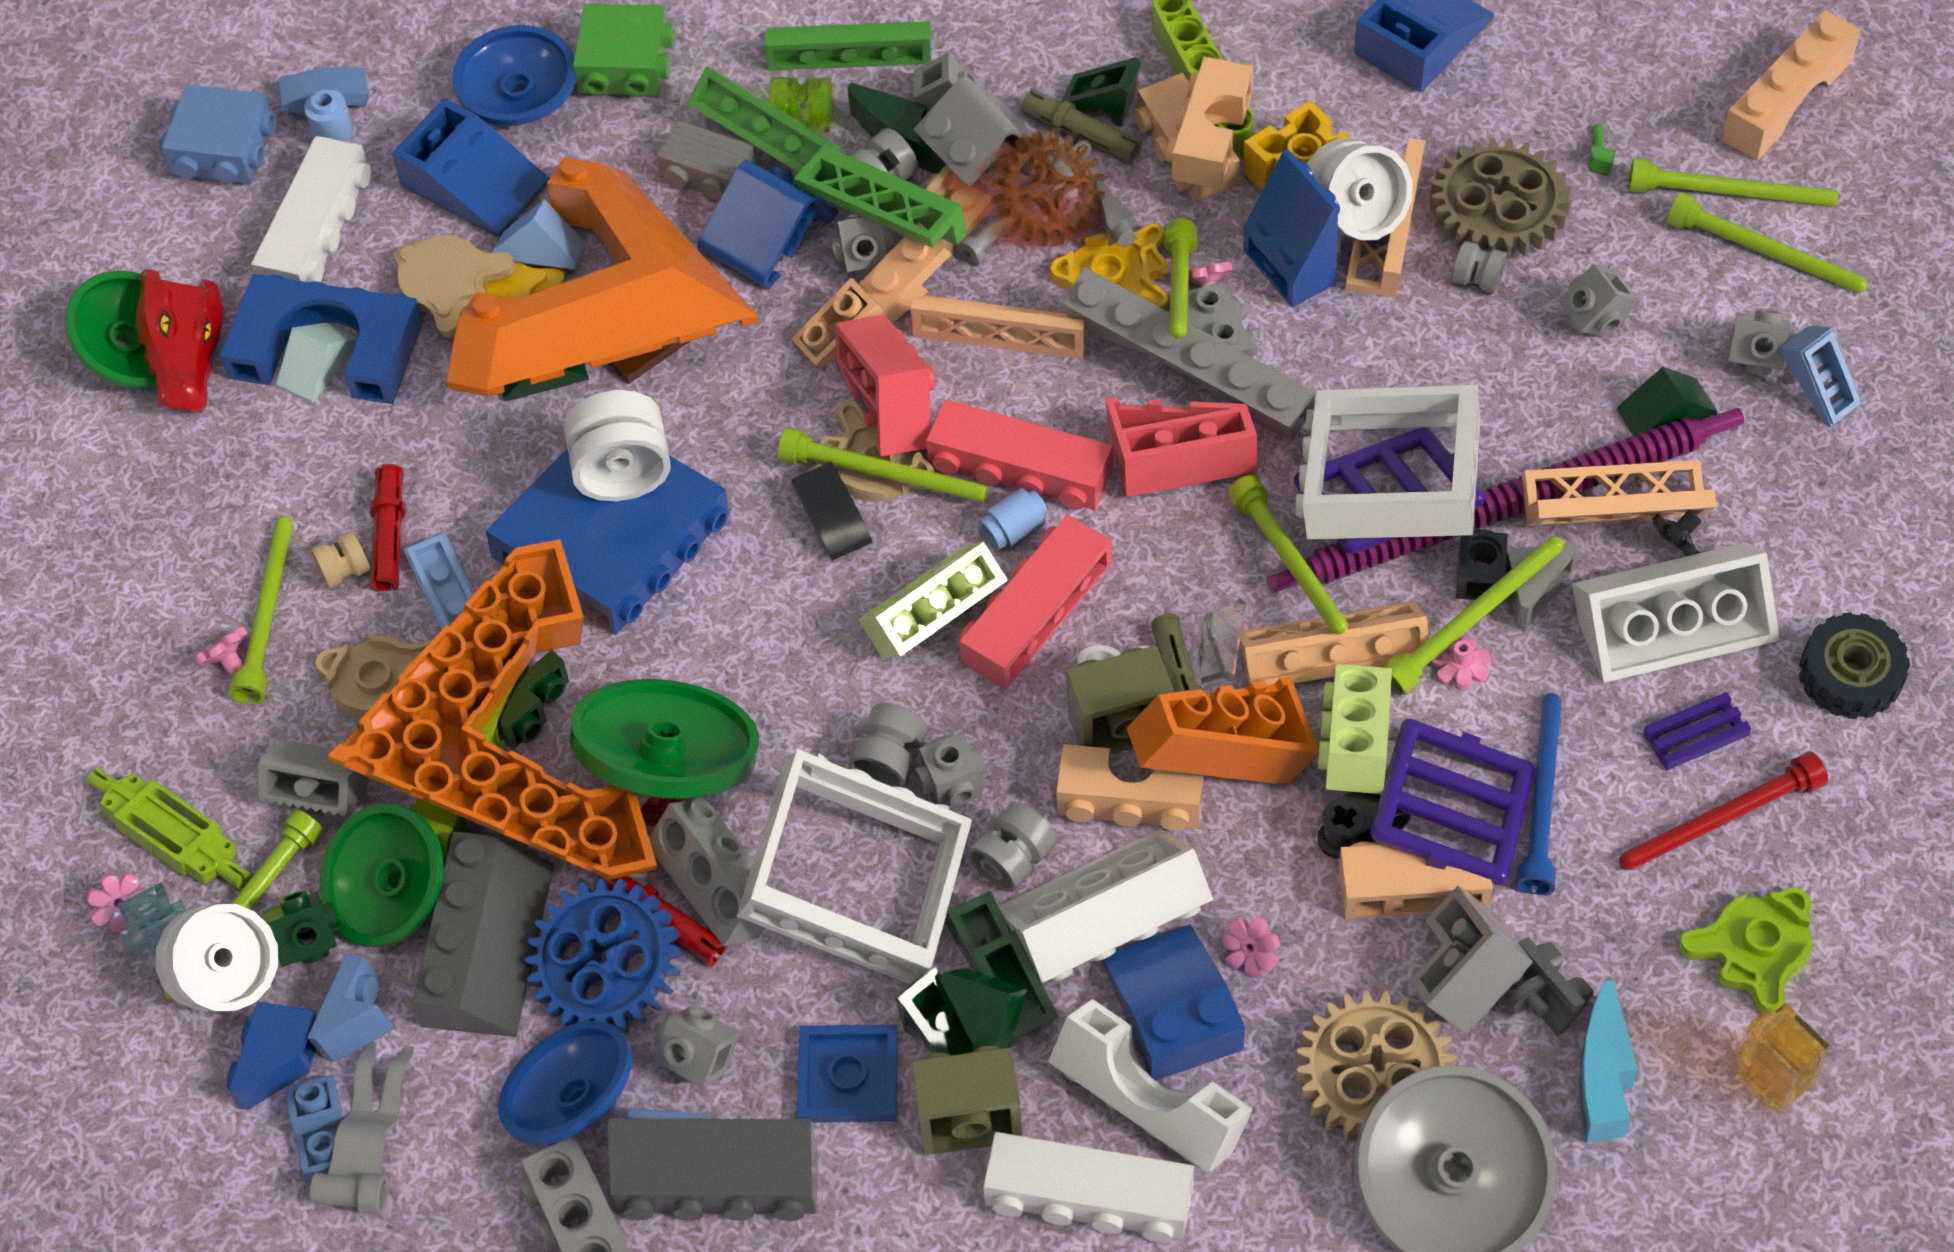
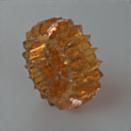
[990,130,1105,247]

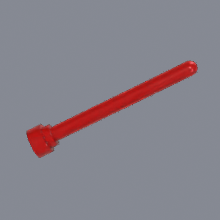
[1619,751,1828,870]

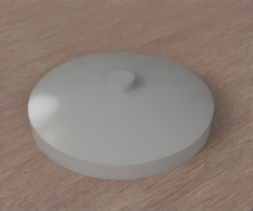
[1354,1065,1557,1252]

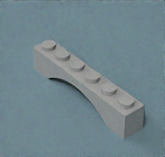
[1062,267,1315,441]

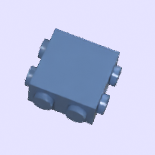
[160,84,276,184]

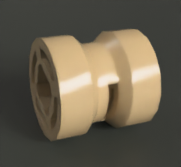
[310,530,371,590]

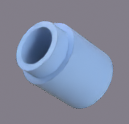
[304,89,353,142]
[978,487,1048,551]

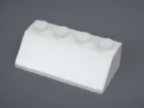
[1572,542,1780,683]
[998,828,1213,983]

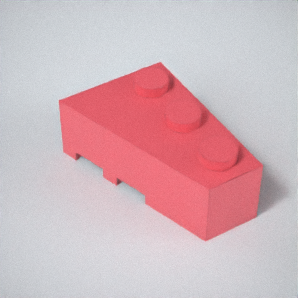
[835,315,935,457]
[1106,398,1258,497]

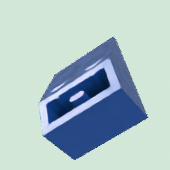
[1354,0,1494,92]
[392,98,550,237]
[1243,149,1340,308]

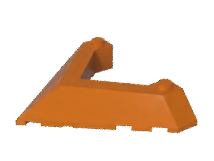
[446,157,759,397]
[328,539,657,879]

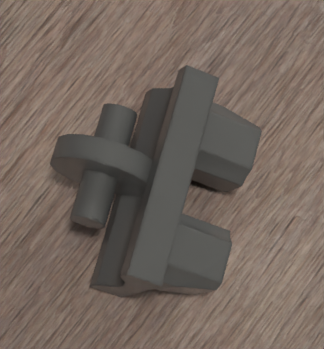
[1507,937,1594,1036]

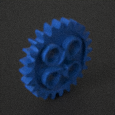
[525,878,683,1033]

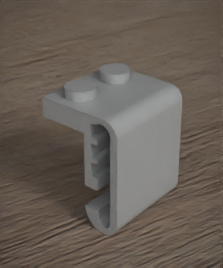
[913,77,1054,186]

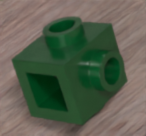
[263,891,342,967]

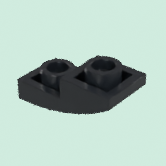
[791,462,873,561]

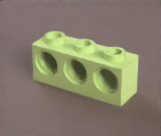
[858,542,1007,658]
[1318,664,1392,794]

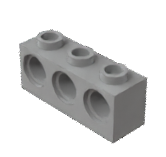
[649,798,775,946]
[519,1135,630,1252]

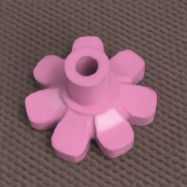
[1188,261,1233,287]
[194,626,248,676]
[1431,636,1490,690]
[86,872,149,932]
[1222,917,1280,977]

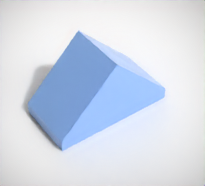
[492,200,586,270]

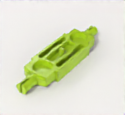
[87,767,251,889]

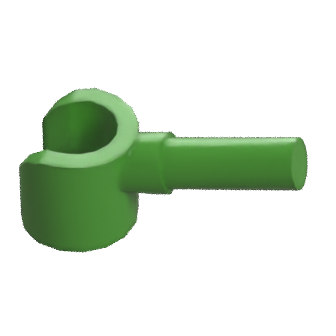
[1588,124,1616,175]

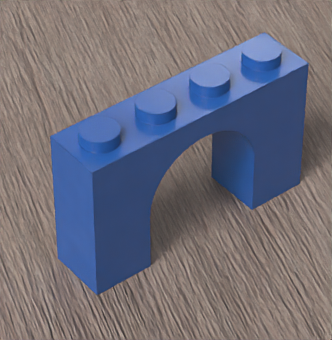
[220,274,423,404]

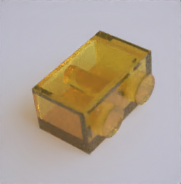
[1736,1002,1830,1115]

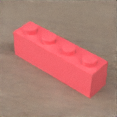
[926,399,1113,511]
[959,514,1112,690]

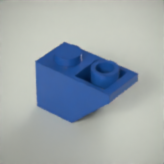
[227,1001,317,1110]

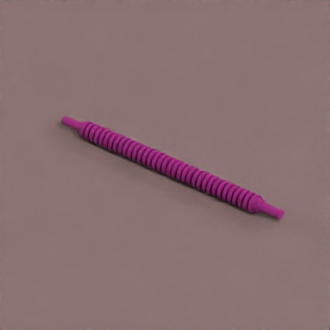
[1266,408,1744,594]

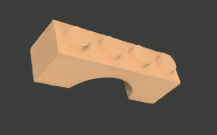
[1722,10,1861,161]

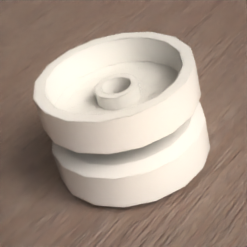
[1307,139,1413,240]
[563,390,671,502]
[156,904,278,1011]

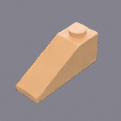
[1339,842,1493,919]

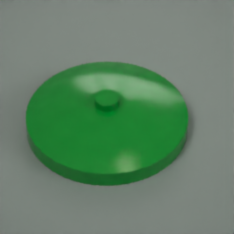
[570,679,759,798]

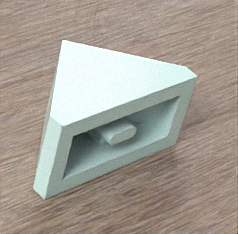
[276,323,358,403]

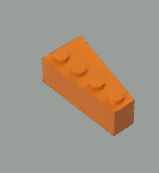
[1127,677,1319,785]

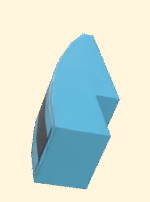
[1578,980,1638,1143]

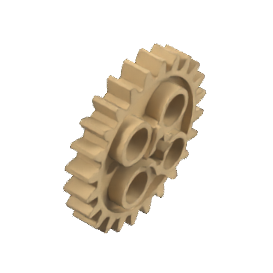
[1295,990,1457,1142]

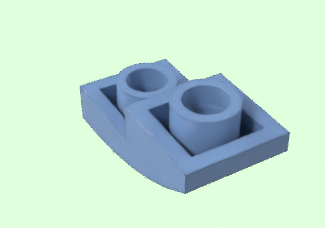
[277,67,369,115]
[285,1074,344,1187]

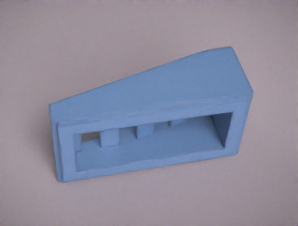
[1780,325,1862,427]

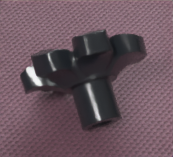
[1652,510,1702,556]

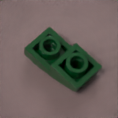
[500,649,569,750]

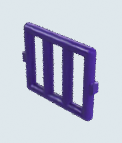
[1294,427,1485,554]
[1370,719,1535,885]

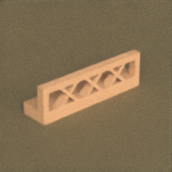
[1345,138,1425,298]
[911,295,1089,360]
[1521,460,1717,527]
[1235,601,1430,685]

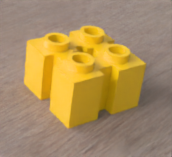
[1243,100,1351,192]

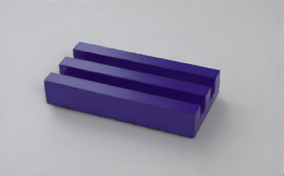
[1643,692,1751,771]

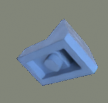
[307,953,394,1062]

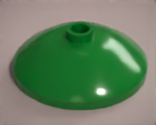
[64,271,157,389]
[320,804,444,947]

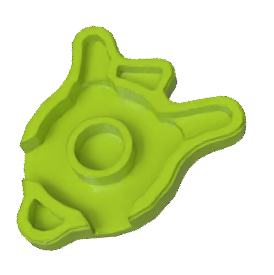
[1678,887,1814,1017]

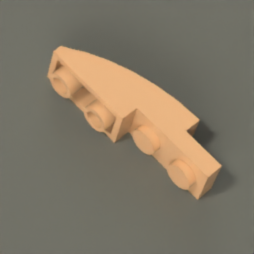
[791,222,951,369]

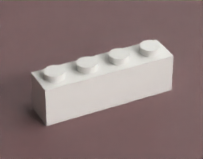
[251,136,371,282]
[983,1132,1194,1243]

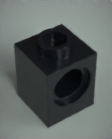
[1456,529,1508,600]

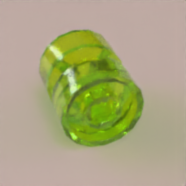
[769,77,833,132]

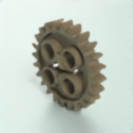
[1430,138,1571,259]

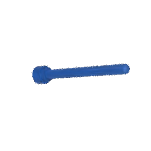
[1516,693,1561,896]

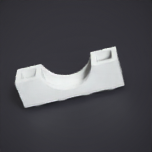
[1048,999,1253,1174]

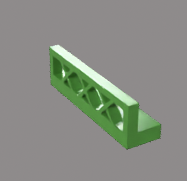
[764,21,931,71]
[687,66,841,182]
[794,145,967,248]

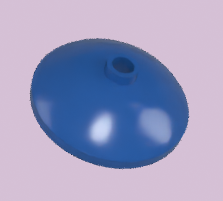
[452,25,577,126]
[498,1021,633,1145]

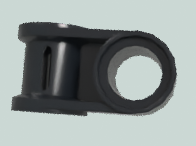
[1317,792,1411,859]

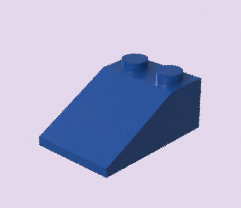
[1102,924,1245,1081]

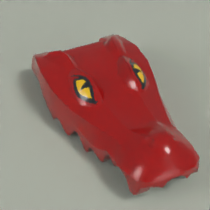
[136,269,223,413]

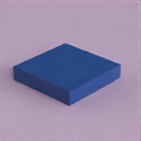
[797,1024,898,1123]

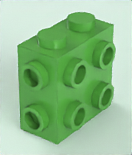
[573,3,675,96]

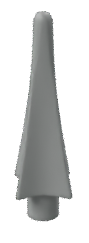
[1092,176,1137,247]

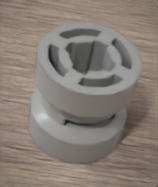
[1452,240,1507,294]

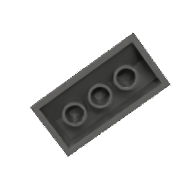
[412,832,554,1037]
[608,1118,819,1221]

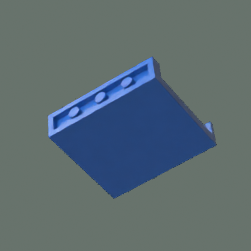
[486,449,729,635]

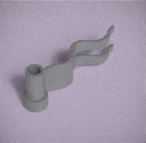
[310,1042,414,1215]

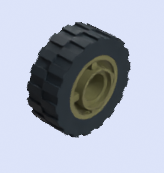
[1799,612,1910,719]

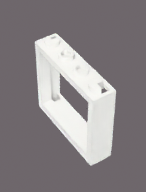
[1296,385,1481,539]
[737,749,972,984]

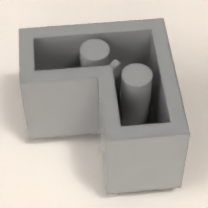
[1410,886,1533,1034]

